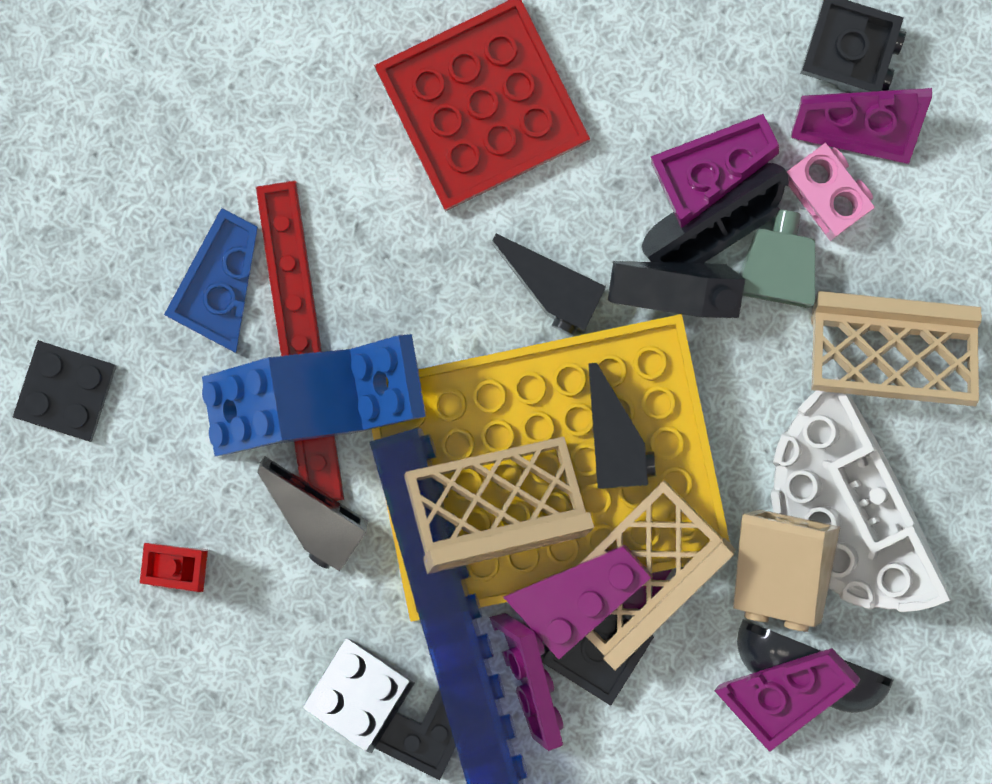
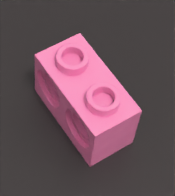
[787,142,875,241]

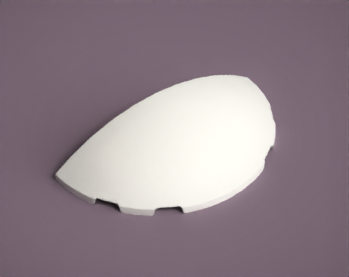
[771,377,951,612]

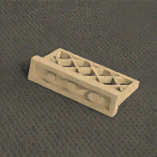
[811,291,982,406]
[404,437,594,574]
[581,480,736,670]

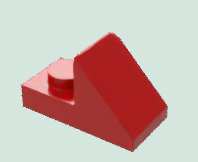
[140,543,208,592]

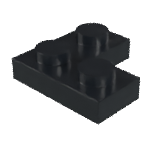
[375,687,476,780]

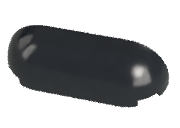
[642,163,789,263]
[737,619,894,713]

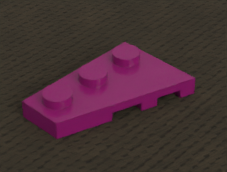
[791,88,932,164]
[651,114,779,228]
[503,544,653,659]
[489,613,564,751]

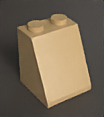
[733,510,840,632]

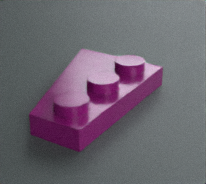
[714,648,861,752]

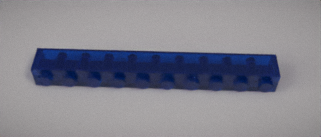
[370,428,528,784]

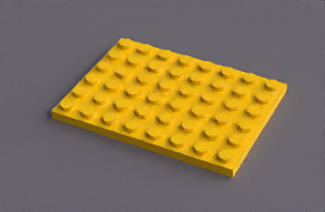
[371,314,733,622]

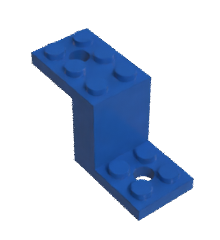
[202,334,426,456]

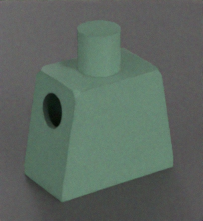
[739,210,815,308]

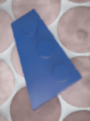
[164,208,258,353]

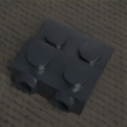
[800,0,906,93]

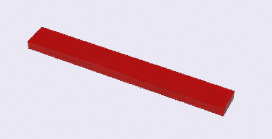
[256,181,345,501]

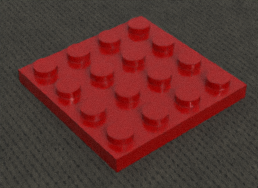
[374,0,590,212]

